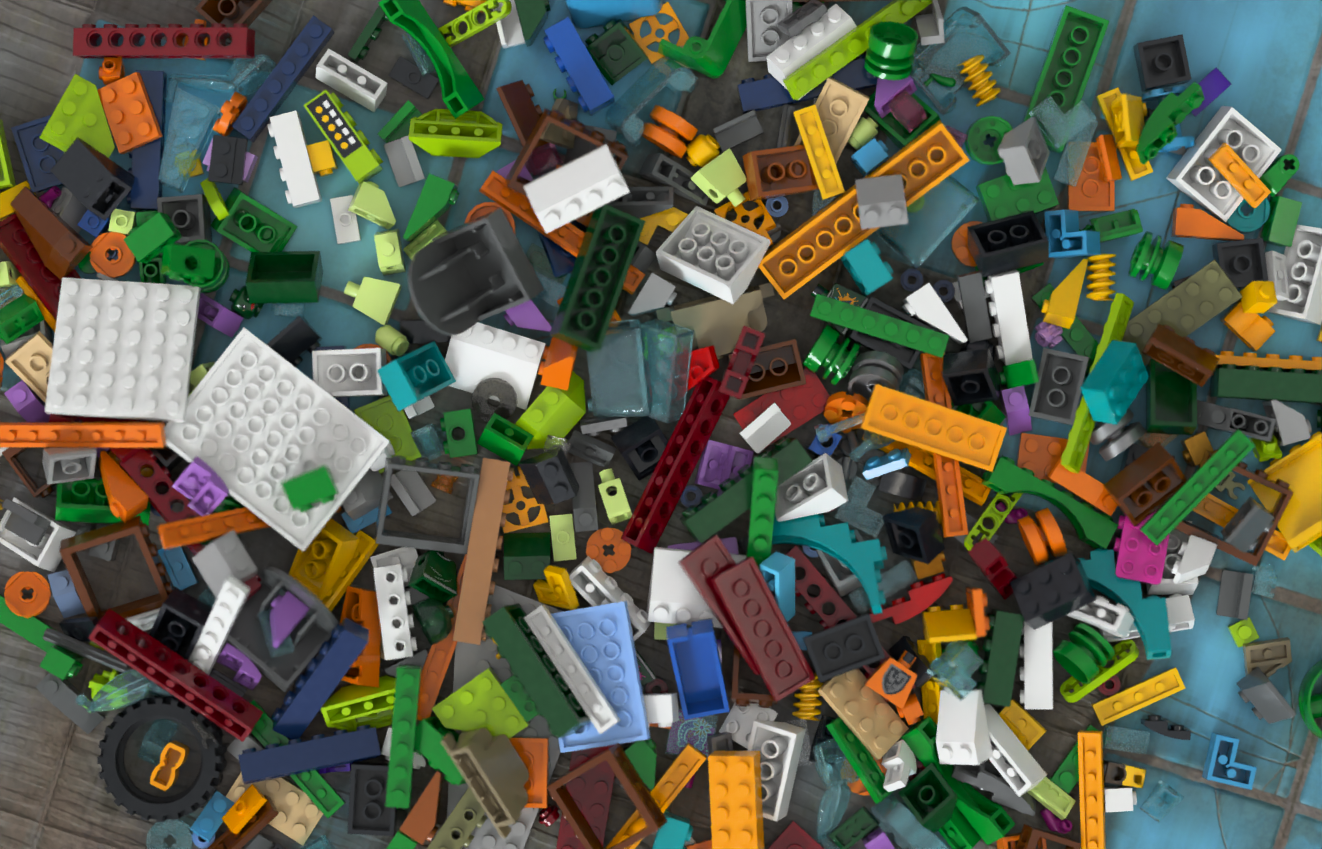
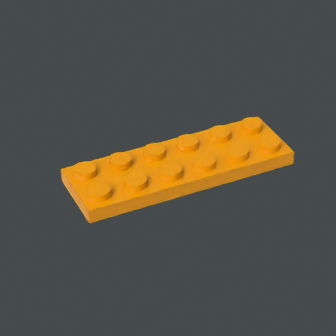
[860,384,1007,472]

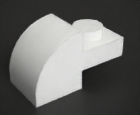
[881,740,917,792]

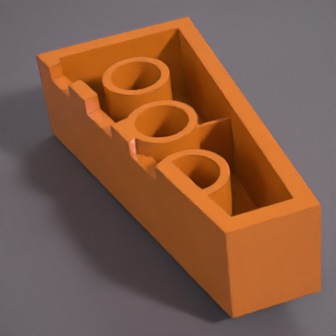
[340,586,381,688]

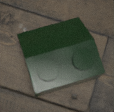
[515,0,551,47]
[504,532,551,580]
[899,763,958,833]

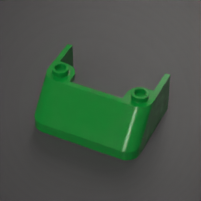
[658,0,746,78]

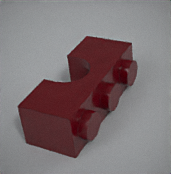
[718,326,765,400]
[968,537,1017,600]

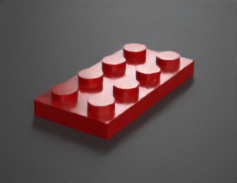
[733,368,830,449]

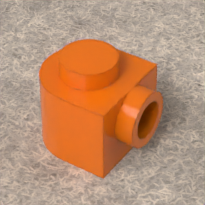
[99,57,125,85]
[896,693,924,726]

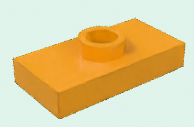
[222,784,267,834]

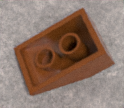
[742,145,819,201]
[399,769,444,844]

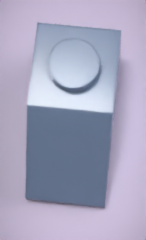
[48,570,86,618]

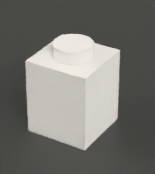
[1104,786,1137,812]

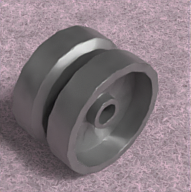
[848,351,904,402]
[1090,408,1146,461]

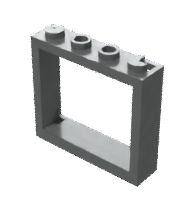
[374,455,480,554]

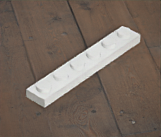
[188,576,250,675]
[524,604,621,734]

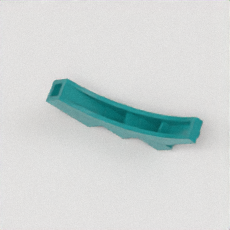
[772,513,887,614]
[1045,548,1172,660]

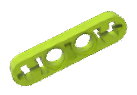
[438,0,512,48]
[964,493,1023,550]
[1060,639,1139,703]

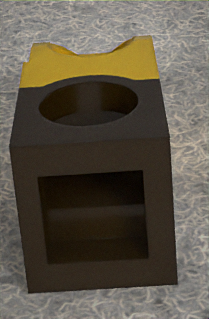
[1103,759,1146,788]

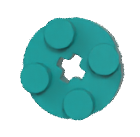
[1226,198,1270,233]

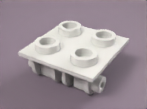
[719,692,778,749]

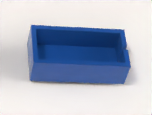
[543,17,615,116]
[666,618,730,720]

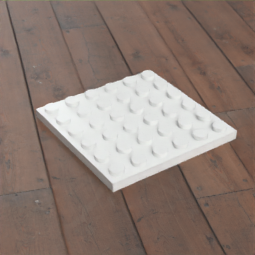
[45,277,201,423]

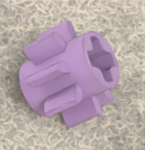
[1035,321,1063,349]

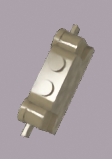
[656,282,775,360]
[441,728,529,839]

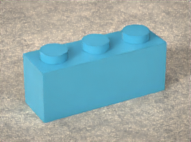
[760,551,795,622]

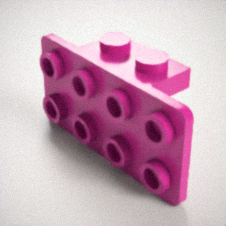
[1113,507,1170,585]

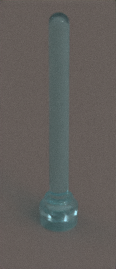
[814,394,922,443]

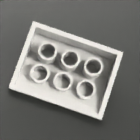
[1166,106,1282,222]
[656,206,771,304]
[445,322,547,410]
[647,547,746,628]

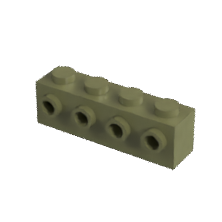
[427,787,488,849]

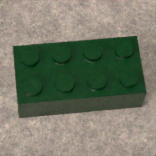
[975,609,1024,707]

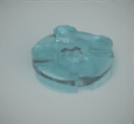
[146,819,193,849]

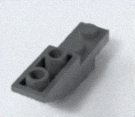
[1197,400,1277,442]
[952,760,1037,816]

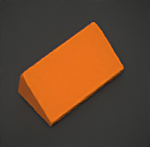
[1096,134,1122,182]

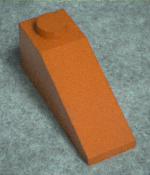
[1171,204,1244,241]
[98,450,148,523]
[1048,458,1118,516]

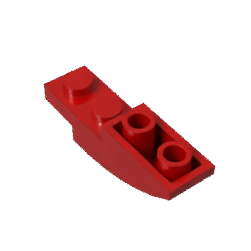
[868,573,953,625]

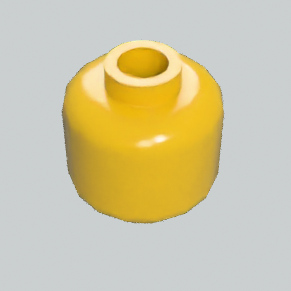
[686,134,720,168]

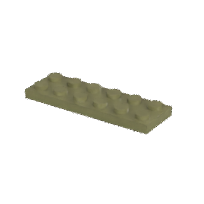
[1122,259,1242,365]

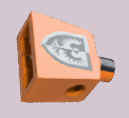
[864,650,917,709]

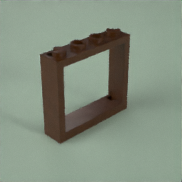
[506,108,629,226]
[1174,449,1294,566]
[59,516,173,621]
[547,743,668,849]

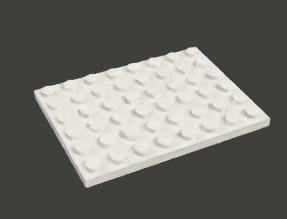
[164,328,390,552]

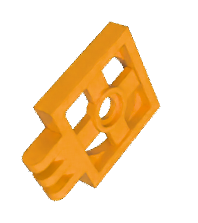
[629,2,689,65]
[714,191,776,246]
[502,466,549,533]

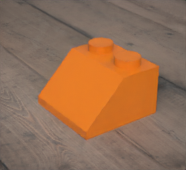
[538,337,578,391]

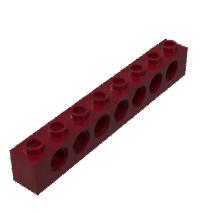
[73,23,255,59]
[621,376,730,554]
[120,447,262,604]
[784,545,915,703]
[89,608,263,742]

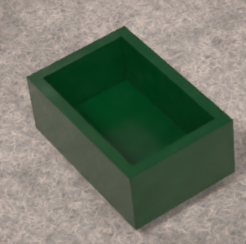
[246,251,323,304]
[1146,359,1197,435]

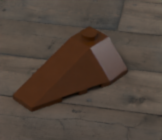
[10,186,93,281]

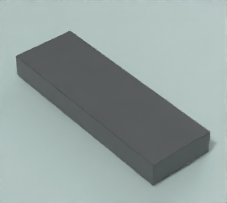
[957,271,992,343]

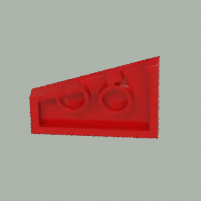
[655,345,720,405]

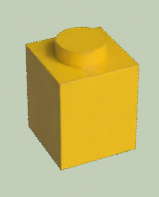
[306,140,338,177]
[1240,281,1277,313]

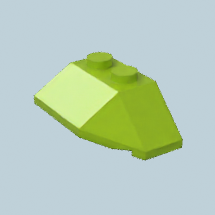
[409,109,503,158]
[515,372,586,449]
[321,676,396,732]

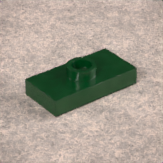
[829,806,879,849]

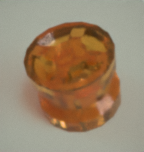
[430,474,459,494]

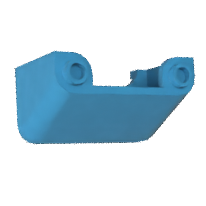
[565,0,662,29]

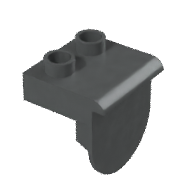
[408,208,544,336]
[225,566,340,693]

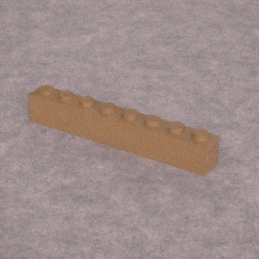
[453,458,514,645]

